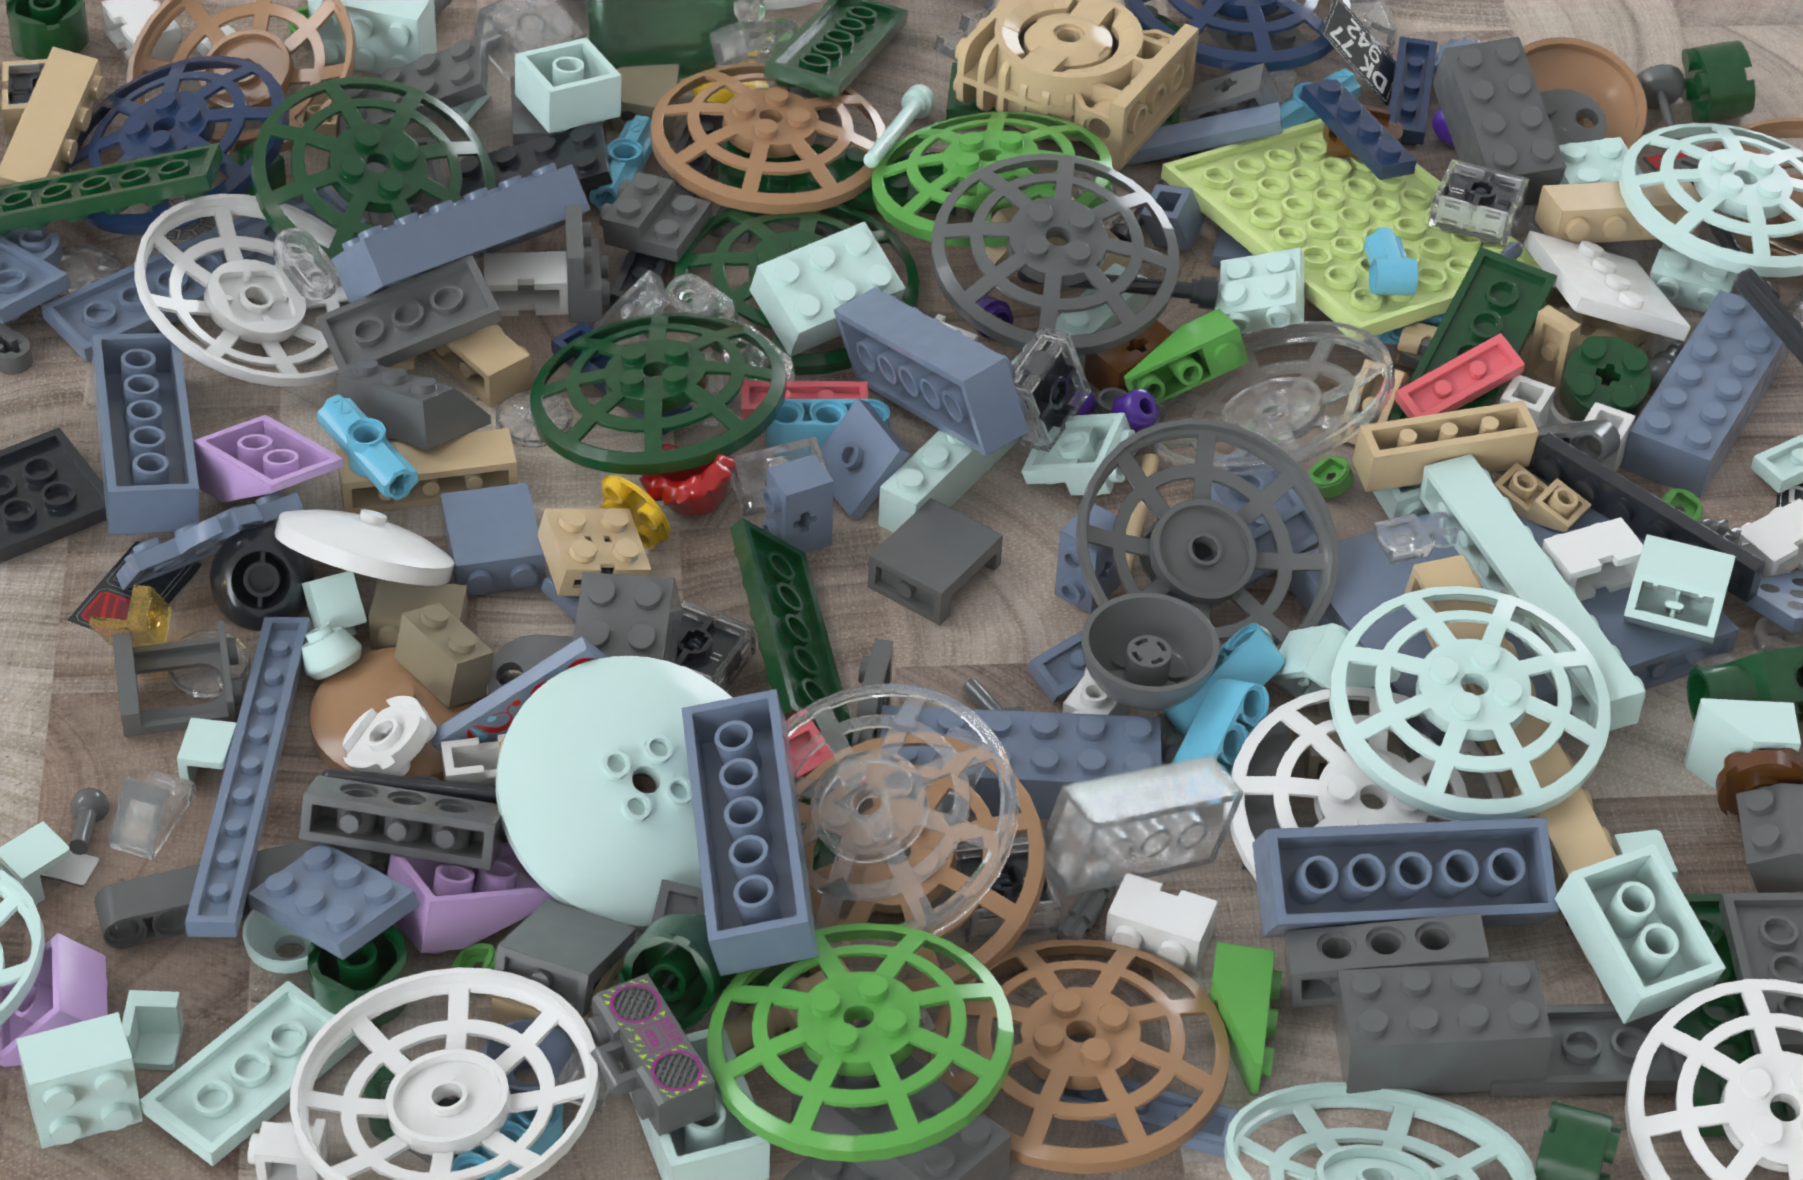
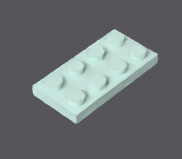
[140,981,360,1166]

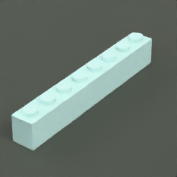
[1419,454,1646,731]

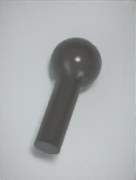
[69,788,109,855]

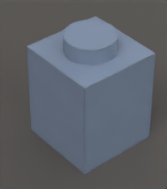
[1141,184,1205,251]

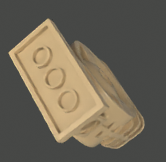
[953,0,1199,171]

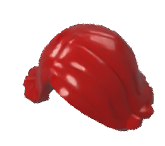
[639,443,735,517]

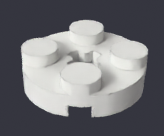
[342,696,437,776]

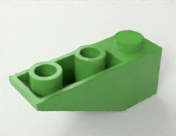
[1124,308,1249,405]
[1209,942,1282,1096]

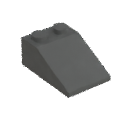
[1736,783,1803,893]

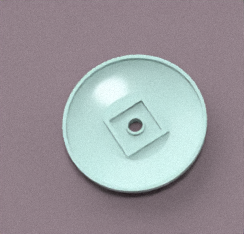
[496,656,732,930]

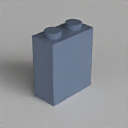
[440,482,546,597]

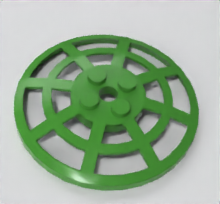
[872,111,1112,247]
[707,923,1014,1162]

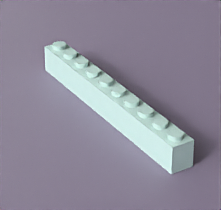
[878,263,1147,533]

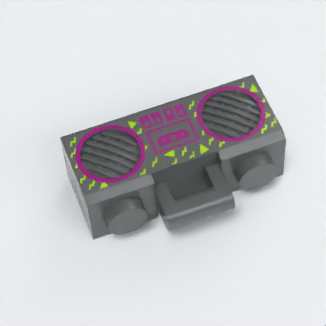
[588,974,715,1136]

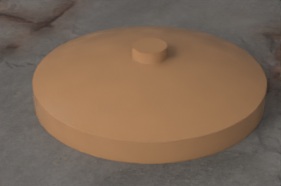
[1523,37,1647,150]
[310,646,489,780]

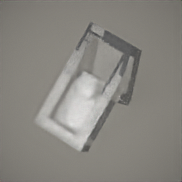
[594,270,671,347]
[109,769,196,861]

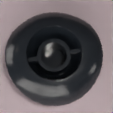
[210,528,314,631]

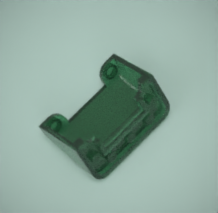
[584,0,742,79]

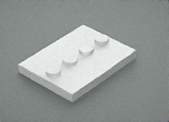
[1523,231,1691,341]

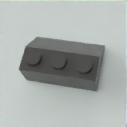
[335,360,492,450]

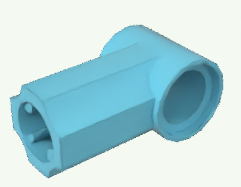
[1364,227,1418,295]

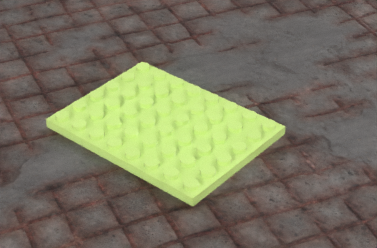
[1161,119,1542,341]

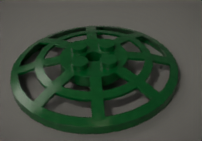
[251,77,496,274]
[674,204,919,375]
[530,313,787,475]

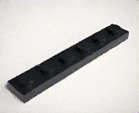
[1533,432,1766,603]

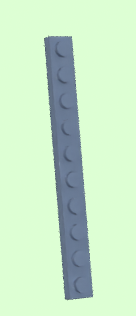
[185,617,311,938]

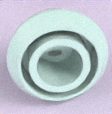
[301,622,362,680]

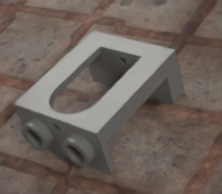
[112,621,243,737]

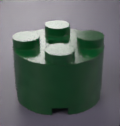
[6,0,89,60]
[1681,40,1755,123]
[1560,336,1651,421]
[619,913,734,1029]
[307,925,409,1030]
[1534,1101,1622,1180]

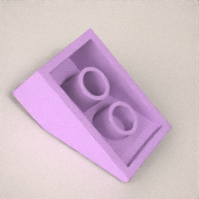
[193,415,344,502]
[387,842,557,954]

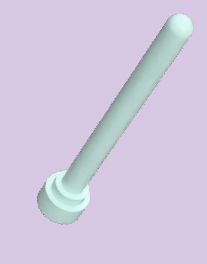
[863,84,935,168]

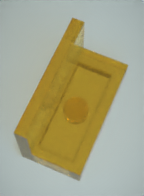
[89,585,172,647]

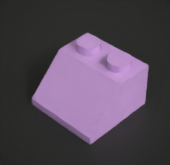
[0,933,108,1067]

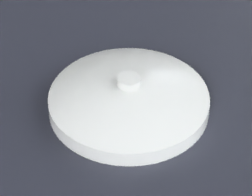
[274,509,454,586]

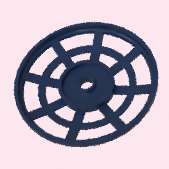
[1124,0,1351,72]
[63,56,289,235]

